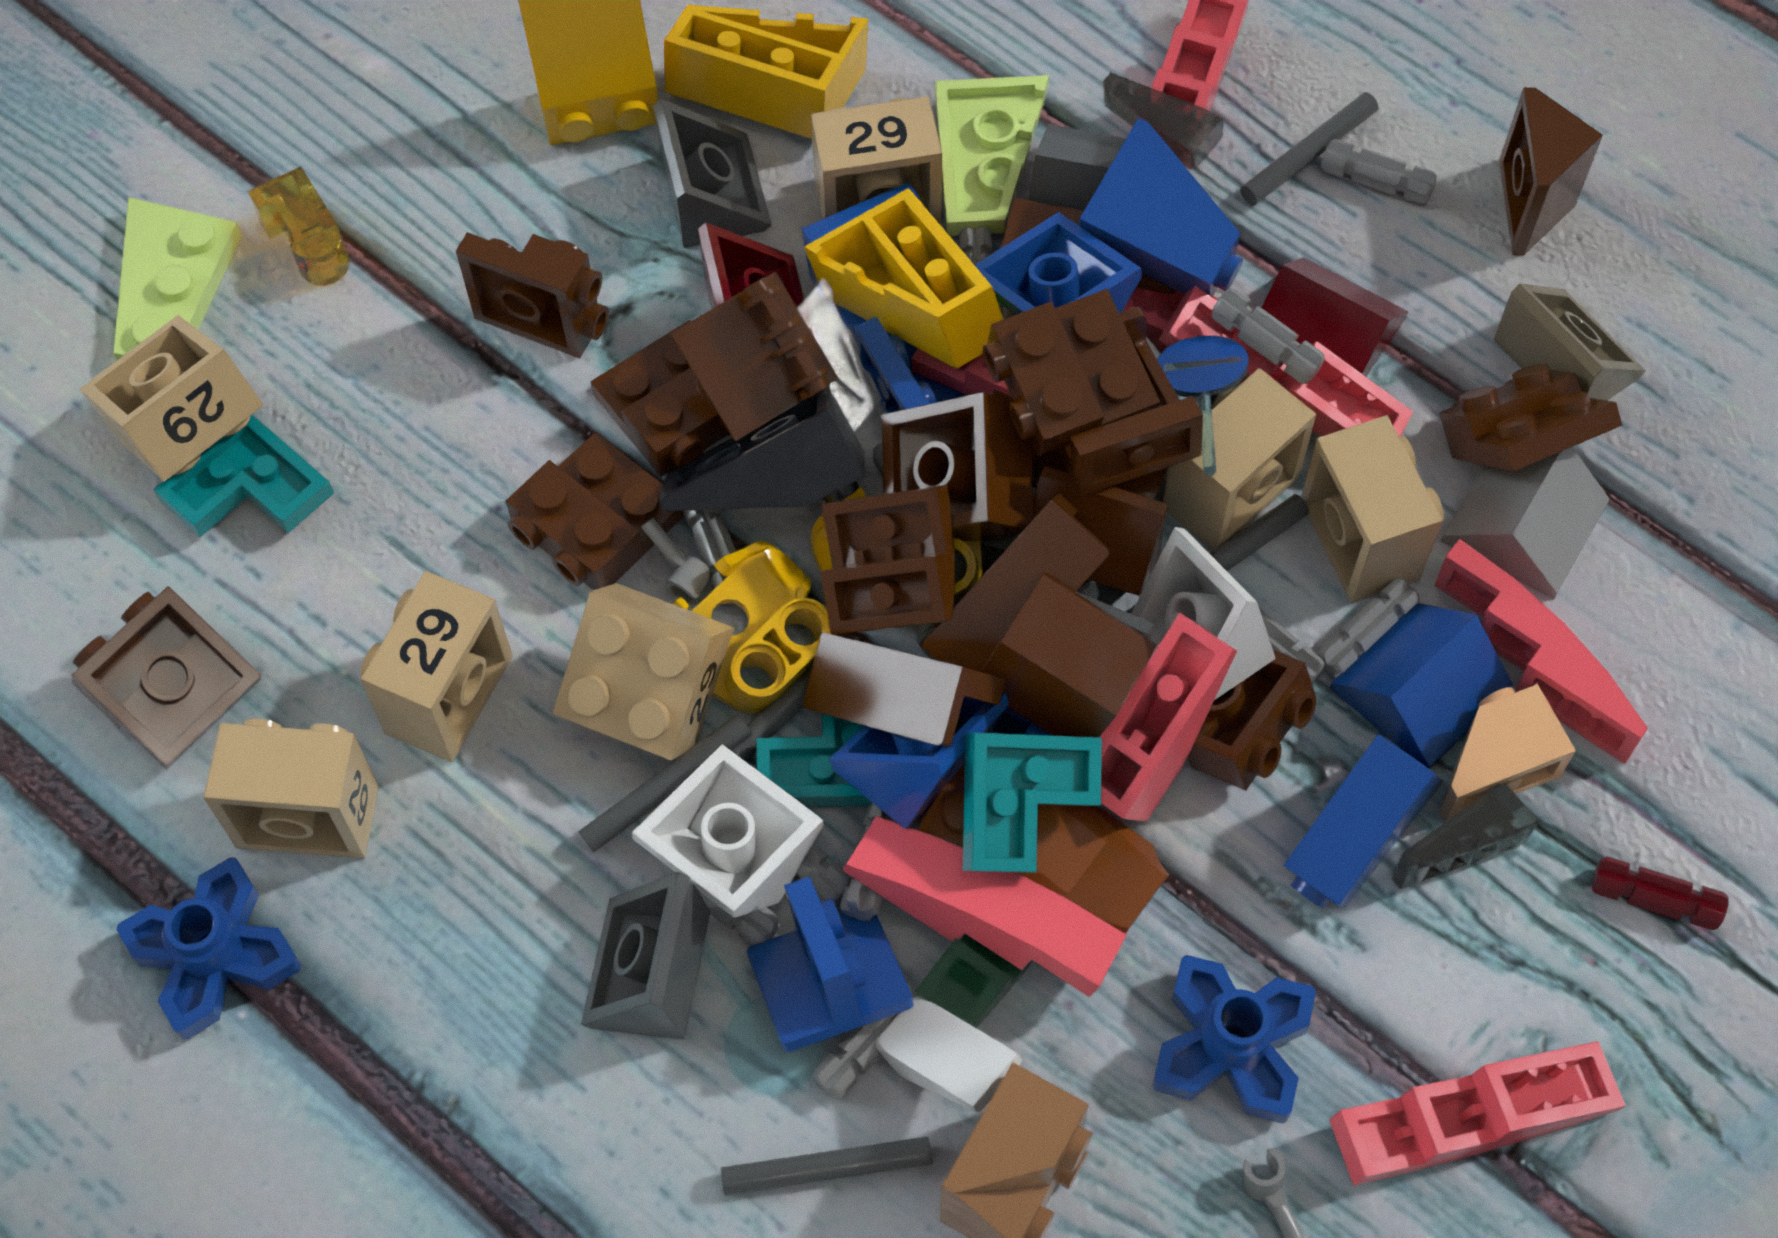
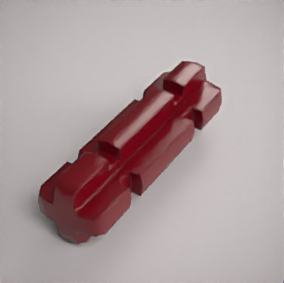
[1592,856,1729,930]

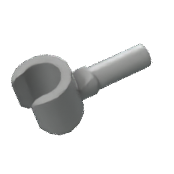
[642,518,710,604]
[1242,1148,1304,1238]

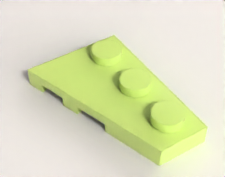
[935,75,1049,236]
[113,197,242,360]

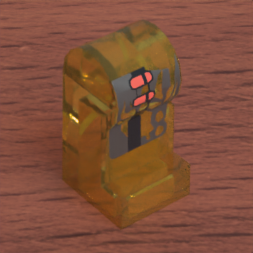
[248,166,350,286]

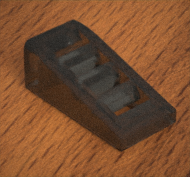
[1103,72,1224,171]
[1391,783,1538,889]

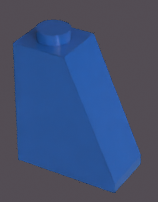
[1079,118,1243,297]
[1283,733,1444,909]

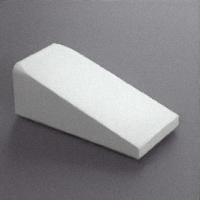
[875,997,1023,1113]

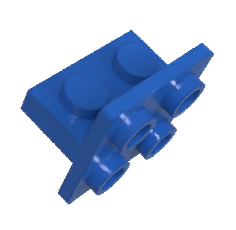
[747,876,914,1052]

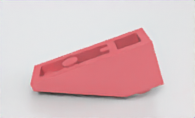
[1099,613,1237,821]

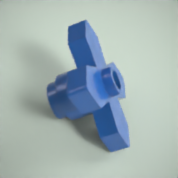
[117,857,301,1040]
[1152,955,1316,1123]

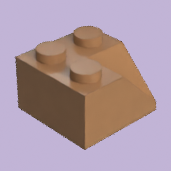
[940,1062,1093,1238]

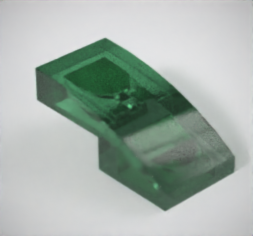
[915,934,1033,1028]

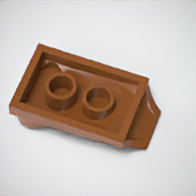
[917,763,1169,934]

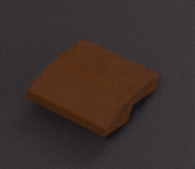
[820,484,955,635]

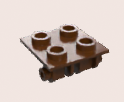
[670,272,839,442]

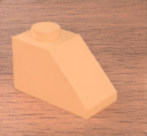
[1439,684,1576,822]

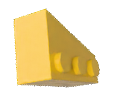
[664,4,869,139]
[804,188,1003,369]

